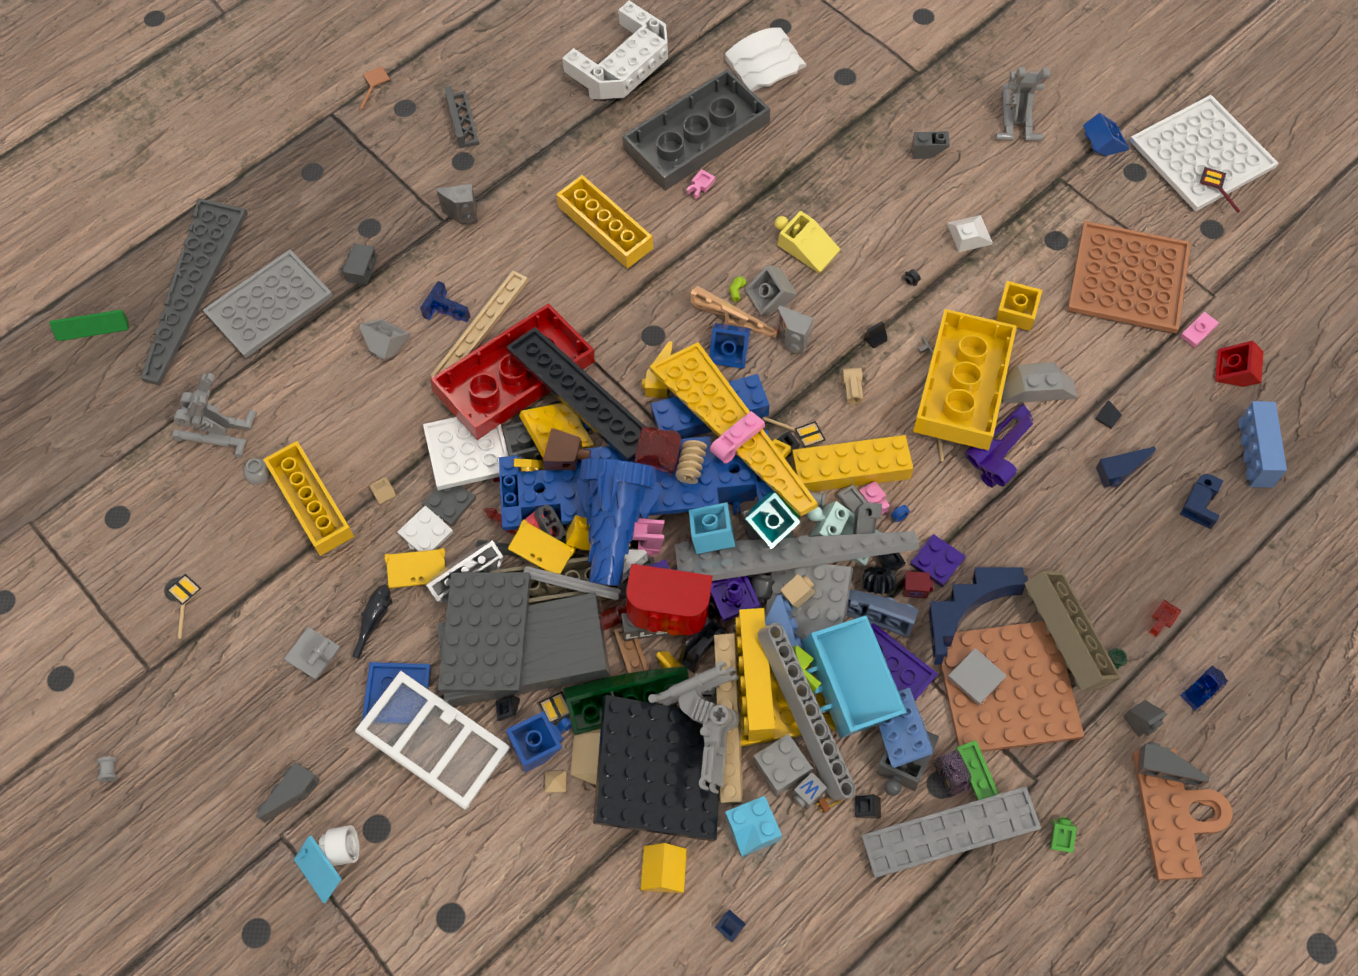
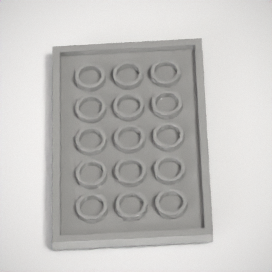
[203,250,333,359]

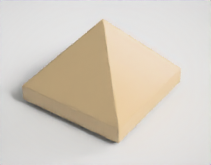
[545,771,566,793]

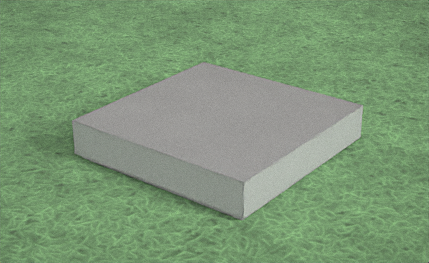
[947,648,1007,706]

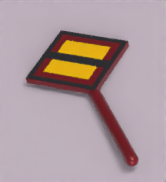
[1200,167,1240,213]

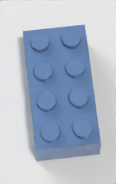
[1238,401,1287,488]

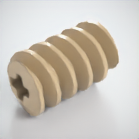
[676,440,707,484]

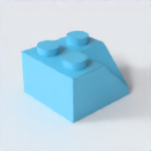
[689,502,736,554]
[725,796,782,857]

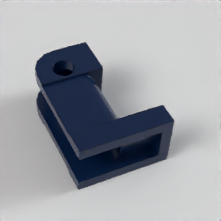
[1180,474,1223,529]

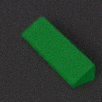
[49,310,129,341]

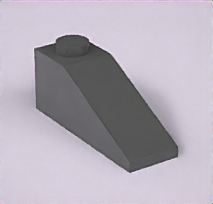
[1138,742,1209,787]

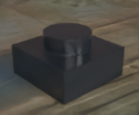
[878,552,906,571]

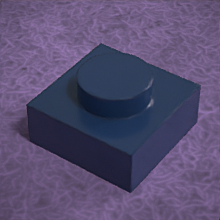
[715,909,746,942]

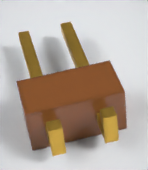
[816,797,841,813]

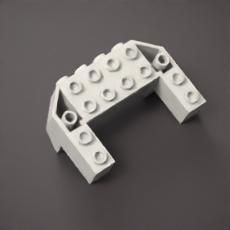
[562,1,668,99]

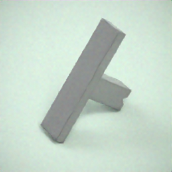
[918,336,933,355]

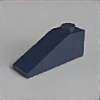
[1096,446,1156,488]

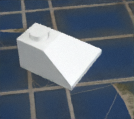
[947,215,993,252]

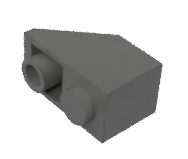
[911,131,950,159]
[1123,700,1167,737]

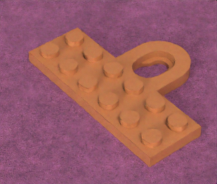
[1132,749,1232,881]

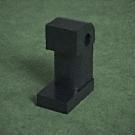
[678,617,726,673]

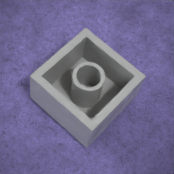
[753,733,813,797]

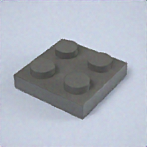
[422,486,476,527]

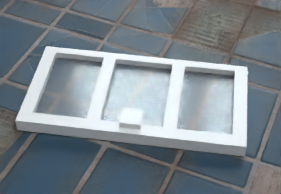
[355,671,510,810]

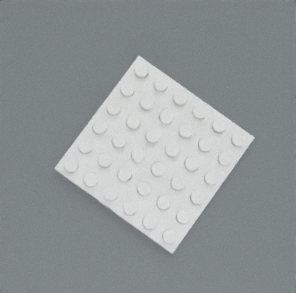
[1129,95,1279,212]

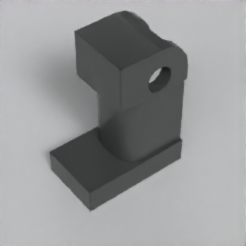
[853,502,882,534]

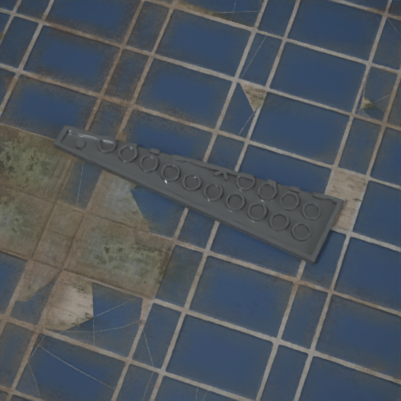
[141,198,248,386]

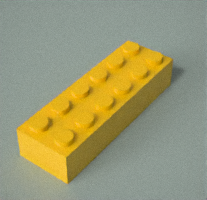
[556,175,653,269]
[791,435,913,492]
[263,441,355,556]
[735,608,775,742]

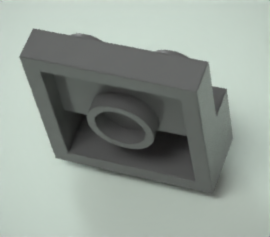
[502,421,543,460]

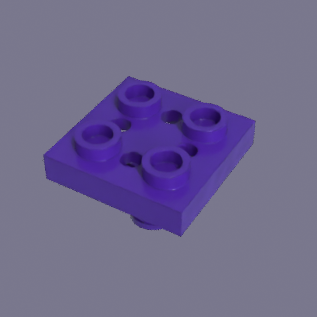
[711,576,760,622]

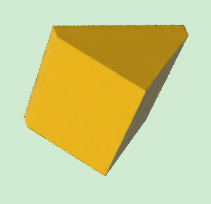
[641,843,687,893]

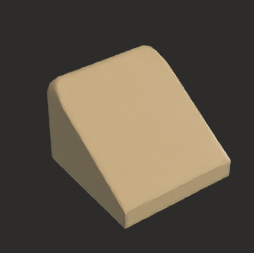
[369,477,396,504]

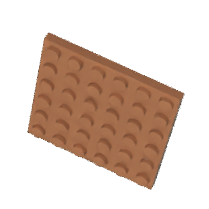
[1067,221,1191,334]
[940,621,1084,752]

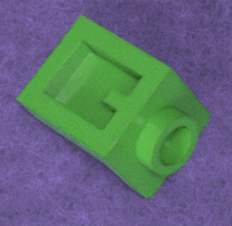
[1050,817,1077,853]

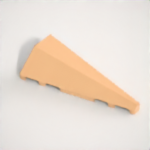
[691,286,778,338]

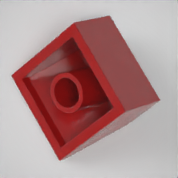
[1215,340,1264,387]

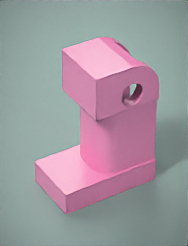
[632,519,664,555]

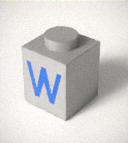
[793,773,827,810]

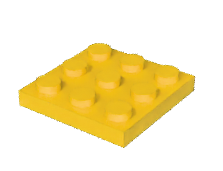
[519,403,594,458]

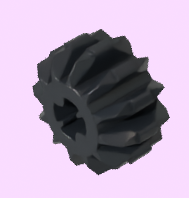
[862,566,896,595]

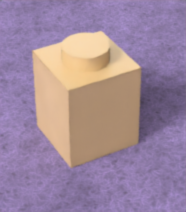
[780,574,816,608]

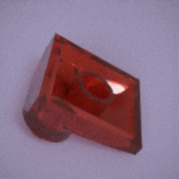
[634,426,681,473]

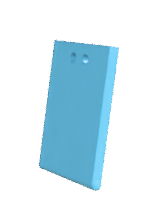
[294,836,341,903]

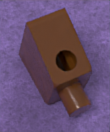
[543,428,591,470]

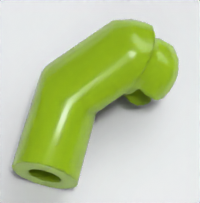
[729,276,746,302]

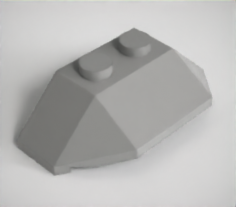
[1002,363,1077,404]
[426,540,503,603]

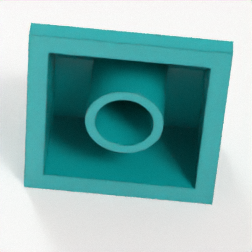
[745,492,800,549]

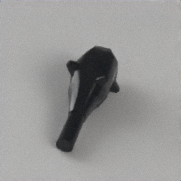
[352,584,392,659]

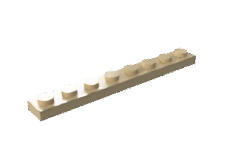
[430,270,528,378]
[714,634,743,803]

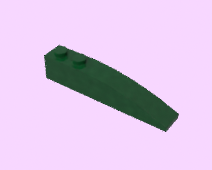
[564,667,689,735]

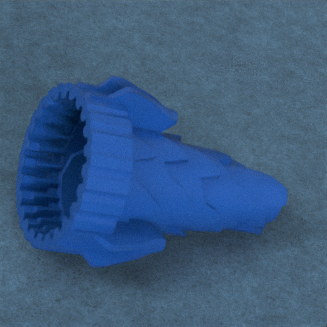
[578,458,660,586]

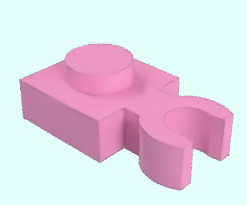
[687,169,715,199]

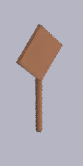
[360,66,390,110]

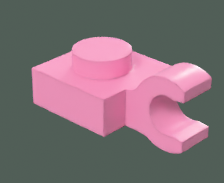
[859,481,890,515]

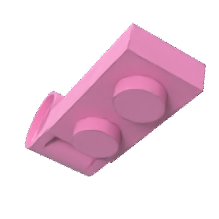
[710,411,765,463]

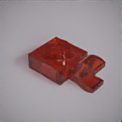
[1149,600,1182,637]

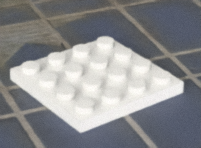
[423,417,509,490]

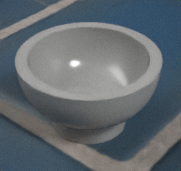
[244,458,271,484]

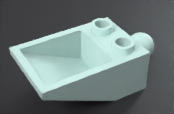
[807,501,880,566]

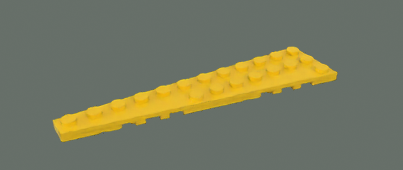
[649,342,818,517]

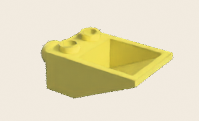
[775,211,840,274]

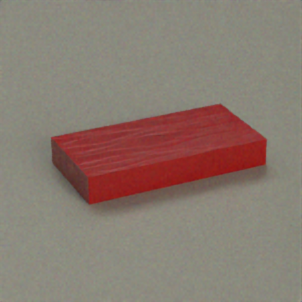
[430,303,594,440]

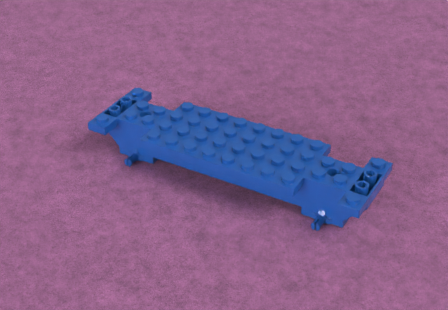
[499,430,777,531]

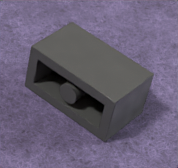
[342,243,378,286]

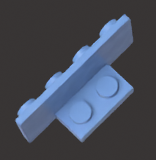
[878,688,933,768]

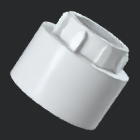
[319,825,359,866]

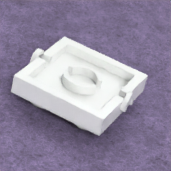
[398,506,453,551]

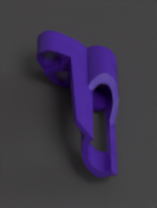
[965,403,1033,488]

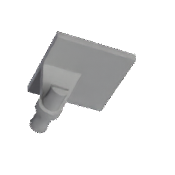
[284,627,341,680]

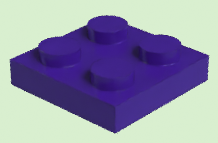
[910,534,966,588]

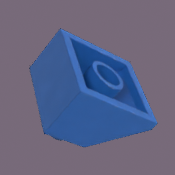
[1083,113,1130,156]
[709,323,751,369]
[506,711,562,773]

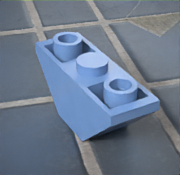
[765,595,804,649]

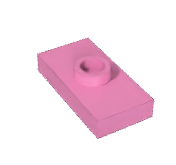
[1180,312,1219,348]

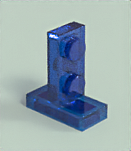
[420,281,471,322]
[1180,665,1228,711]

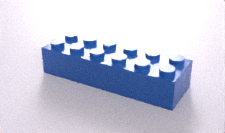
[651,374,770,441]

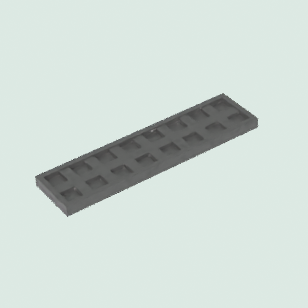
[861,786,1041,878]

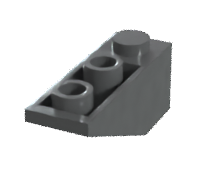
[256,762,320,823]

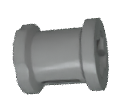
[808,489,826,509]
[97,756,117,782]

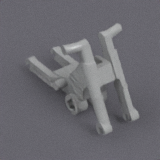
[995,67,1050,141]
[172,373,256,458]
[648,661,740,794]

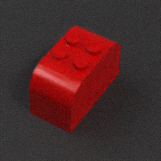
[626,564,713,635]

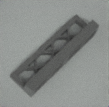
[444,86,479,149]

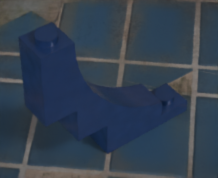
[928,567,1028,665]

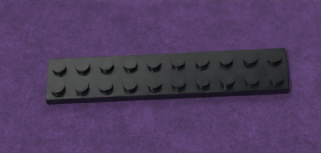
[506,327,658,462]

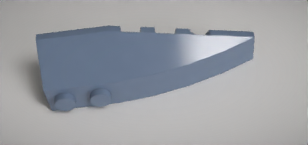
[846,589,919,638]

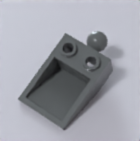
[876,731,939,796]

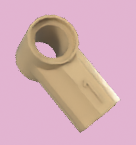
[842,368,863,405]

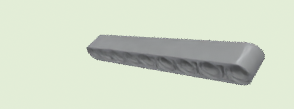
[758,623,856,801]

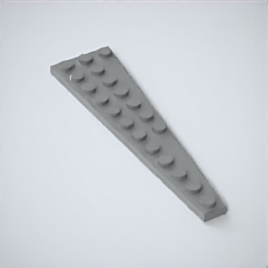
[675,531,919,581]

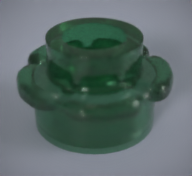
[1108,649,1127,668]

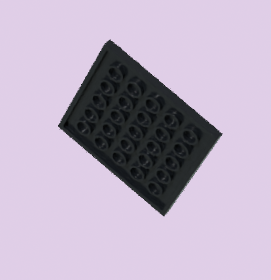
[593,695,719,841]

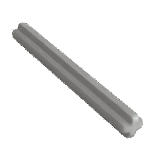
[523,566,621,600]

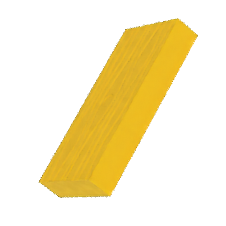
[913,309,1017,451]

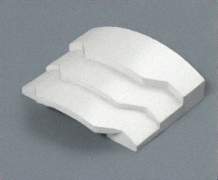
[725,28,806,92]

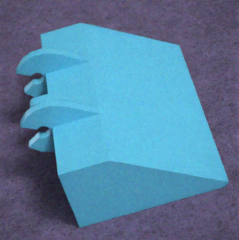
[802,616,907,739]

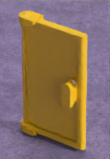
[508,519,576,574]
[384,548,446,588]

